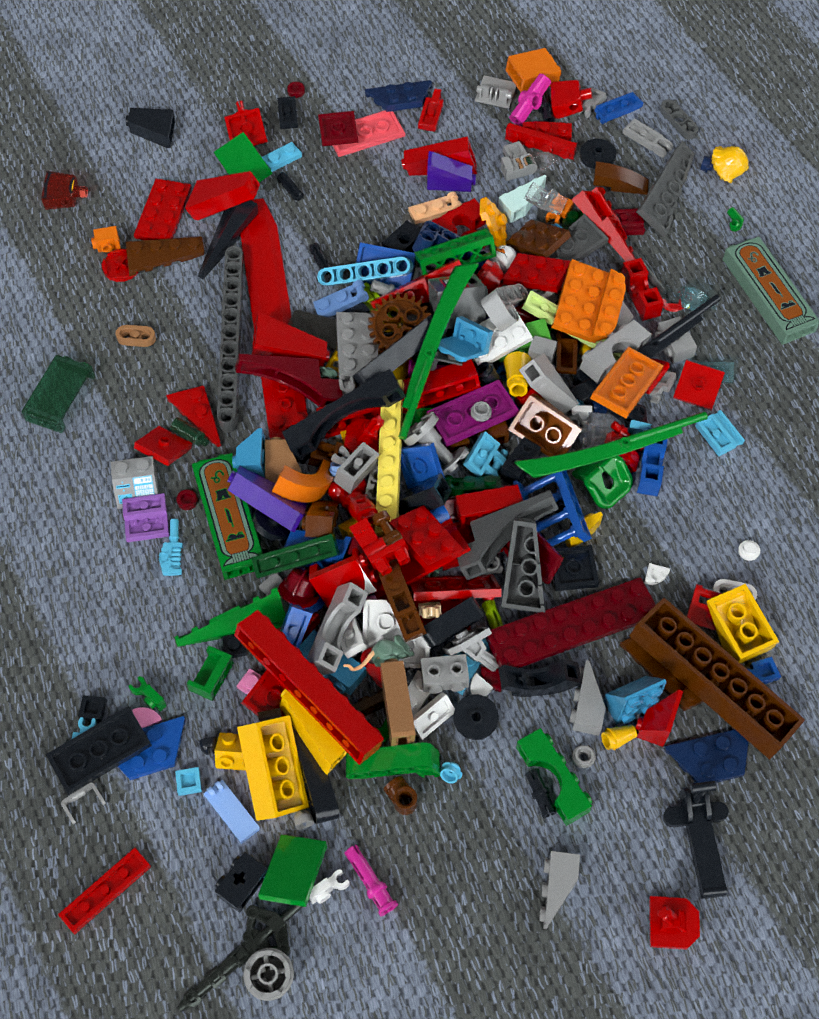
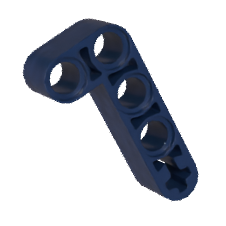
[412,221,491,274]

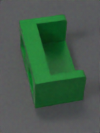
[187,645,234,701]

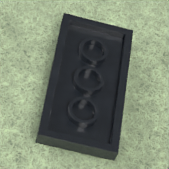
[45,706,152,796]

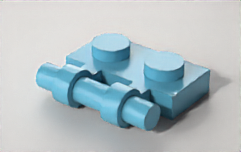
[463,431,508,477]

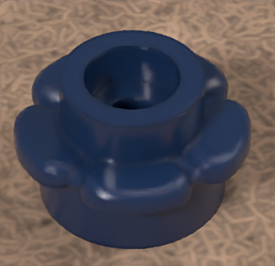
[700,155,713,173]

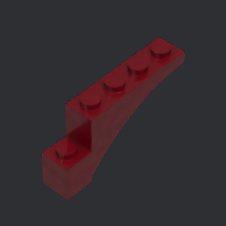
[235,354,343,407]

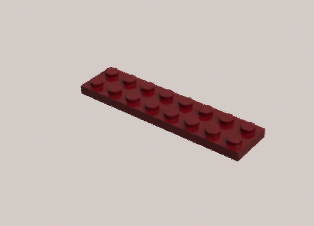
[486,577,656,668]

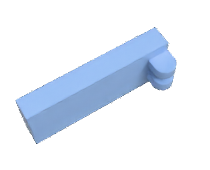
[203,780,260,844]

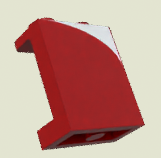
[309,547,379,608]

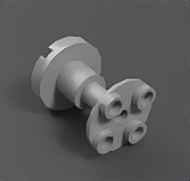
[402,411,469,474]

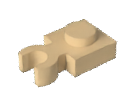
[418,602,442,619]

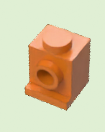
[91,226,121,252]

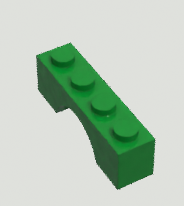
[516,728,592,826]

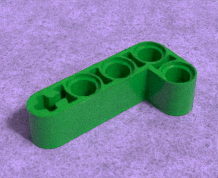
[346,742,440,779]

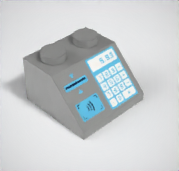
[111,456,159,509]

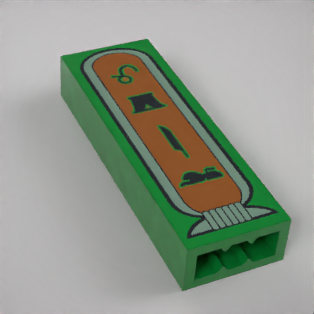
[192,453,262,580]

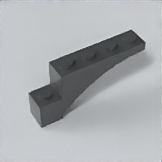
[457,490,558,580]

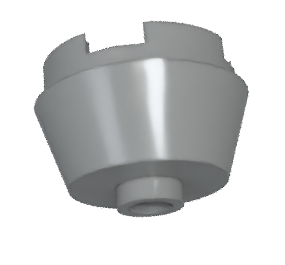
[243,948,294,1001]

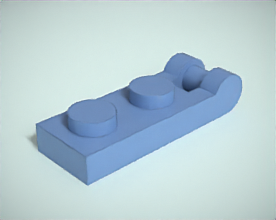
[313,280,369,320]

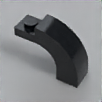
[498,659,582,697]

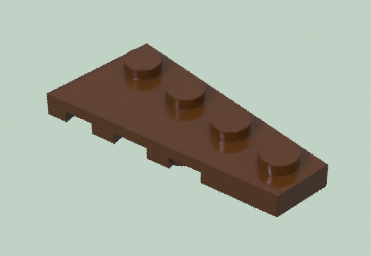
[126,237,204,276]
[620,638,703,711]

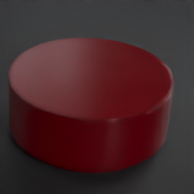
[287,82,305,98]
[176,489,198,510]

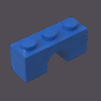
[637,428,668,496]

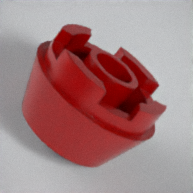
[476,259,505,294]

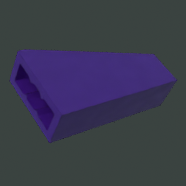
[227,466,307,533]

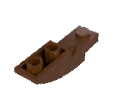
[378,558,427,642]

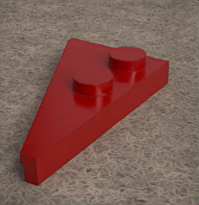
[166,385,221,447]

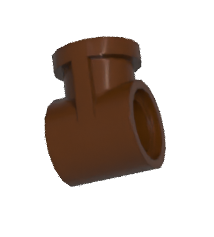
[383,776,417,815]

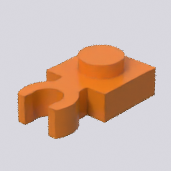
[545,194,574,224]

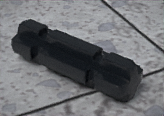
[277,172,304,201]
[309,243,331,275]

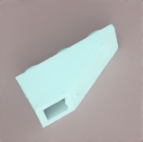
[498,175,546,223]

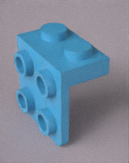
[438,316,493,362]

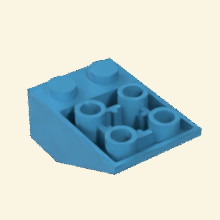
[603,676,667,724]

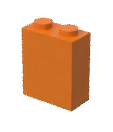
[506,48,561,92]

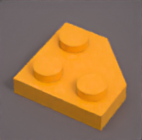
[480,197,507,248]

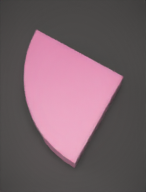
[132,707,163,729]

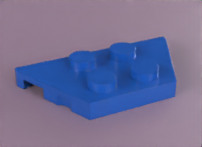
[118,716,186,780]

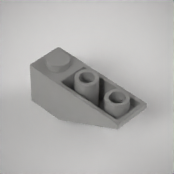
[519,353,579,414]
[569,660,606,736]
[539,851,580,929]

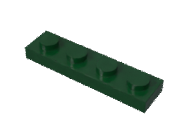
[251,534,340,579]

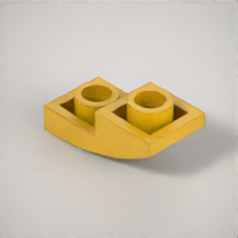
[565,511,603,547]

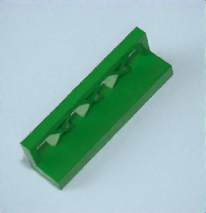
[414,228,497,275]

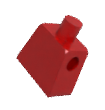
[551,80,593,119]

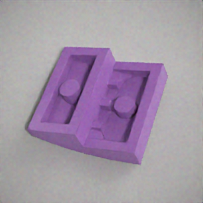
[122,493,169,542]

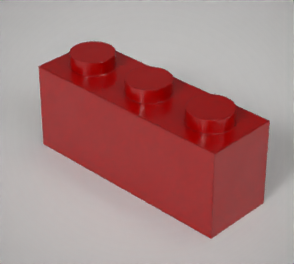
[455,485,523,529]

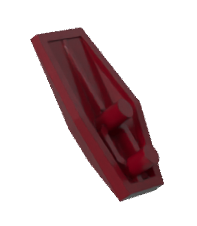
[503,532,564,584]

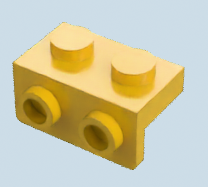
[215,733,246,771]

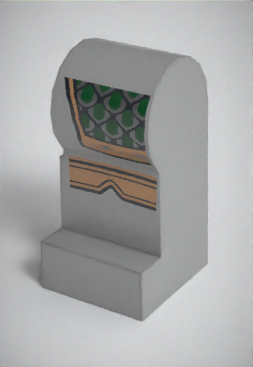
[501,153,538,181]

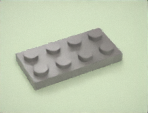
[336,312,378,380]

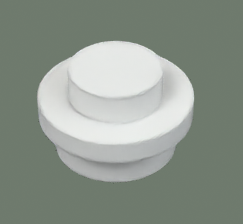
[738,540,760,561]

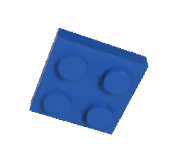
[401,443,445,489]

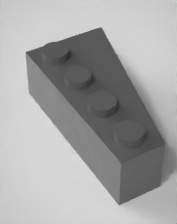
[501,517,545,613]

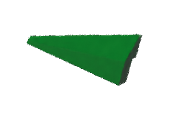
[174,587,286,647]

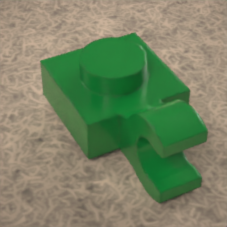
[128,676,167,712]

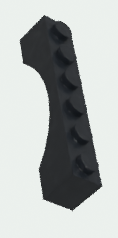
[282,369,406,460]

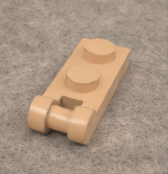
[408,191,462,225]

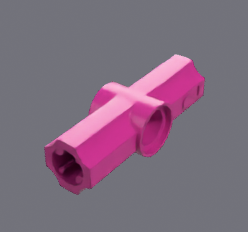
[509,73,552,126]

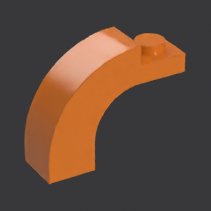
[272,459,334,503]

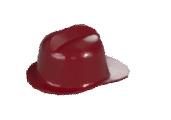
[278,566,317,605]

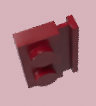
[613,209,645,236]

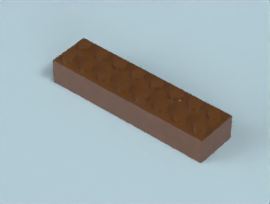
[629,598,805,760]

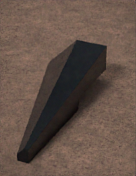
[198,200,258,279]

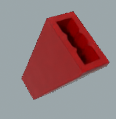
[401,136,477,176]
[185,171,260,220]
[252,312,330,368]

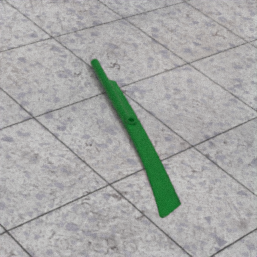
[398,262,479,440]
[515,412,708,478]

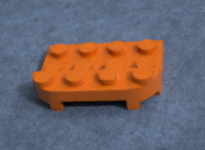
[551,259,626,343]

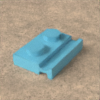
[695,410,745,456]

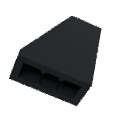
[126,108,176,148]
[399,473,452,515]

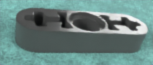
[660,99,698,139]

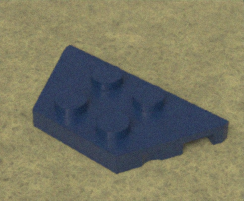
[365,80,432,112]
[664,730,748,783]

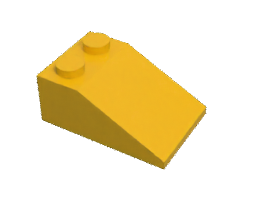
[706,584,779,664]

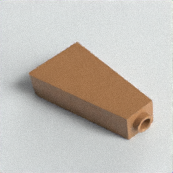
[380,659,416,746]

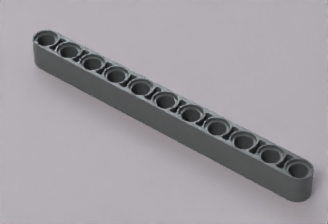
[217,246,244,433]

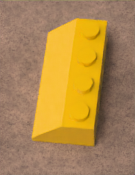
[237,715,309,821]

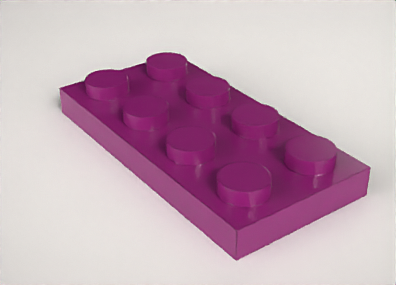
[427,380,519,447]

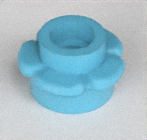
[440,762,462,783]

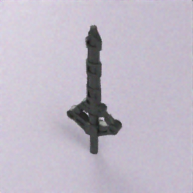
[177,905,303,1012]

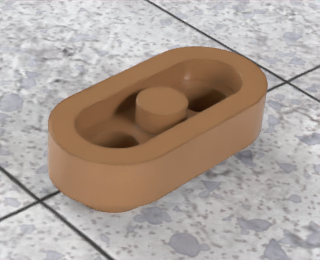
[115,325,156,347]

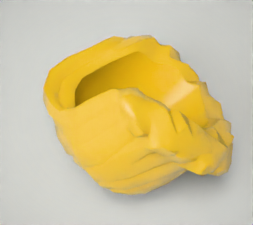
[711,146,749,183]

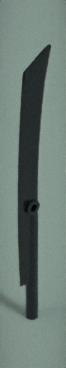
[569,294,721,401]

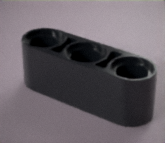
[422,596,485,649]

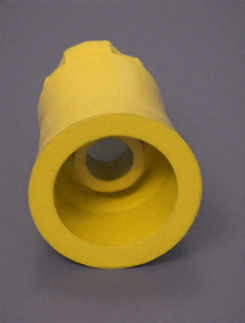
[504,351,532,397]

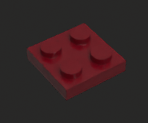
[318,111,358,146]

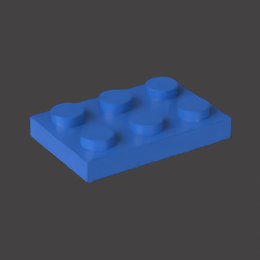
[356,243,416,288]

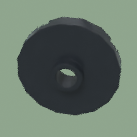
[580,139,616,169]
[252,510,291,541]
[453,694,499,740]

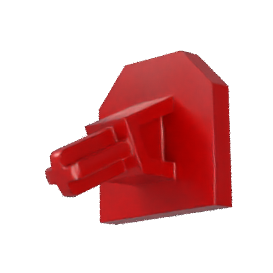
[344,415,384,454]
[649,896,700,950]

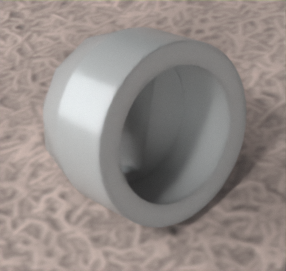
[294,810,314,830]

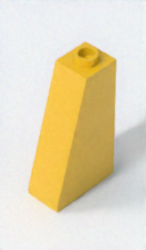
[279,689,347,775]

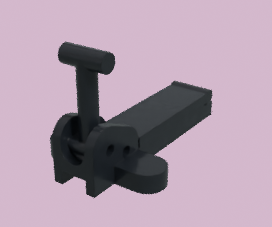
[663,781,729,899]

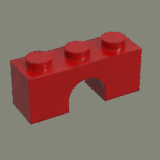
[432,198,486,234]
[621,258,664,321]

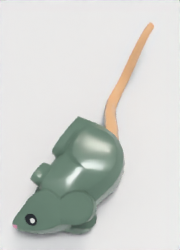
[343,635,414,671]

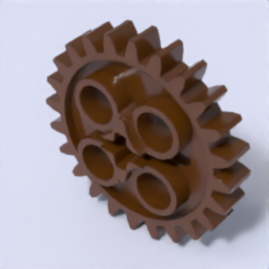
[368,293,431,353]

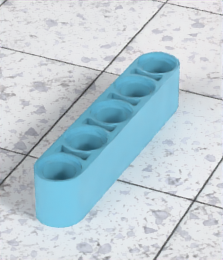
[317,257,413,286]

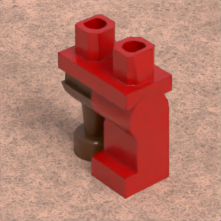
[349,510,411,576]

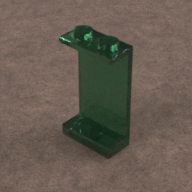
[21,355,95,433]

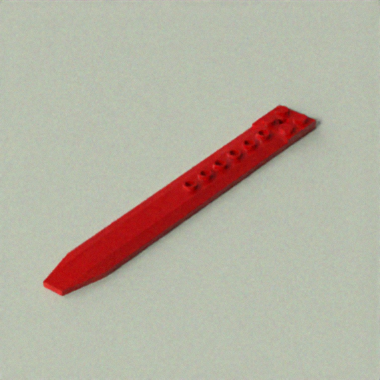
[240,198,308,439]

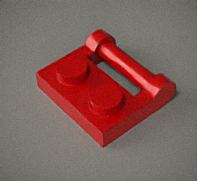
[686,583,722,631]

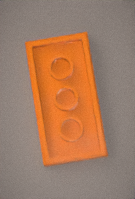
[590,346,663,419]

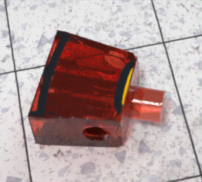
[41,171,88,210]

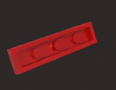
[505,123,577,160]
[58,848,151,935]

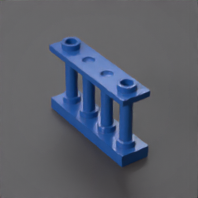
[513,470,592,547]

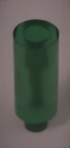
[170,417,209,447]

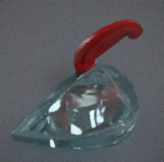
[663,286,716,312]

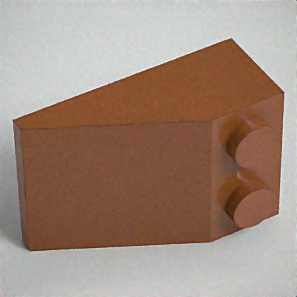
[508,393,582,457]

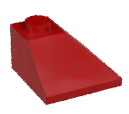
[635,690,683,747]

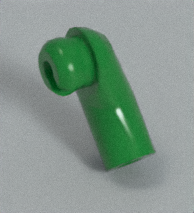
[727,207,744,232]

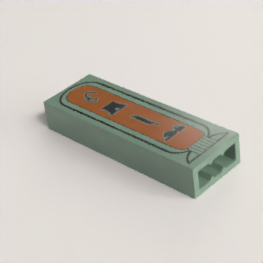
[723,237,819,345]

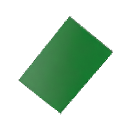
[213,132,273,182]
[258,835,327,907]

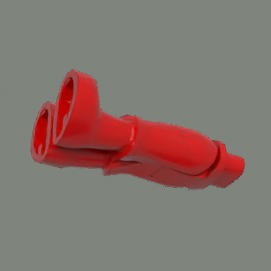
[328,479,378,524]

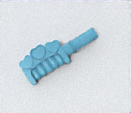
[159,519,183,576]

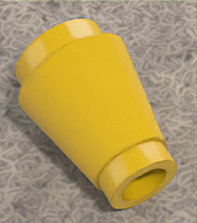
[601,725,637,750]

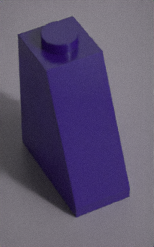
[427,151,476,192]

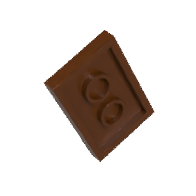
[506,219,571,257]

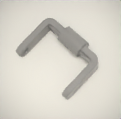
[61,783,106,825]

